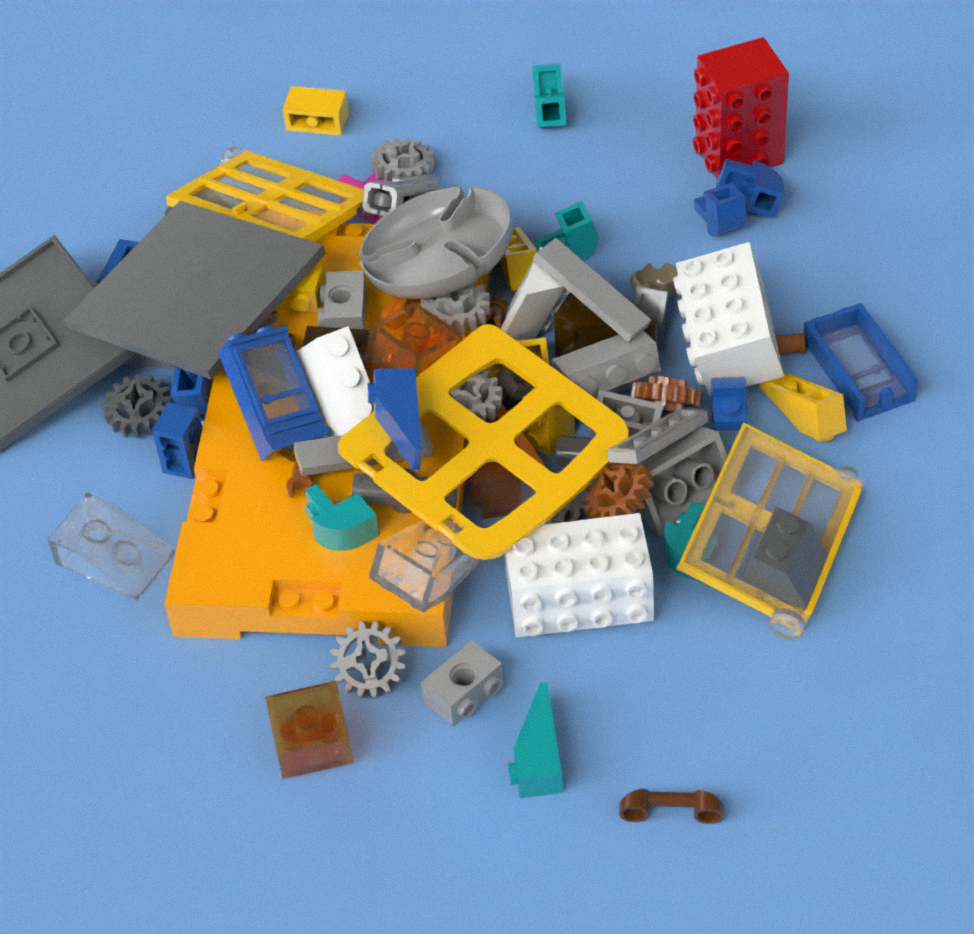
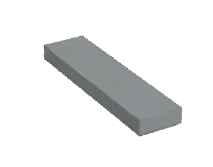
[533,238,651,342]
[607,409,708,464]
[293,423,433,476]

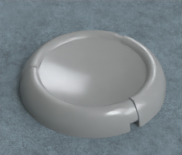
[359,186,513,299]

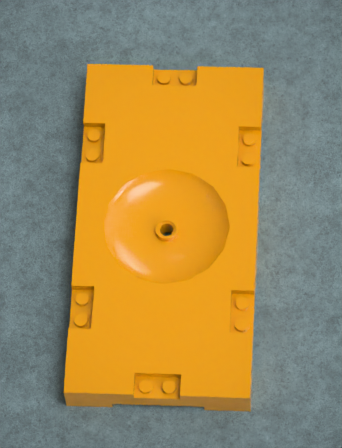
[164,213,492,647]

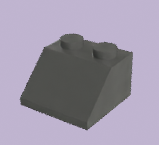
[741,506,828,610]

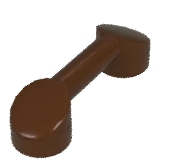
[619,789,724,824]

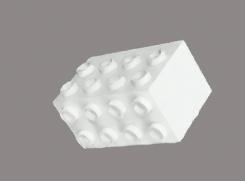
[673,242,784,397]
[504,513,654,638]

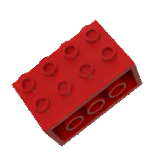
[693,37,789,180]

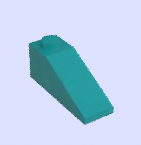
[508,682,563,798]

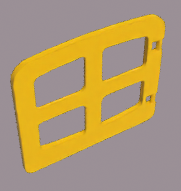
[338,324,629,560]

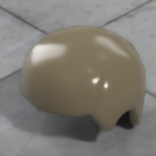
[630,263,678,300]

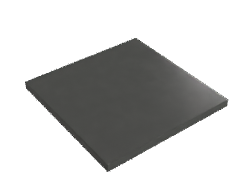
[64,201,326,379]
[0,235,137,452]

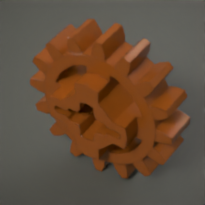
[631,376,703,413]
[582,462,654,519]

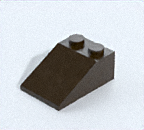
[554,292,658,358]

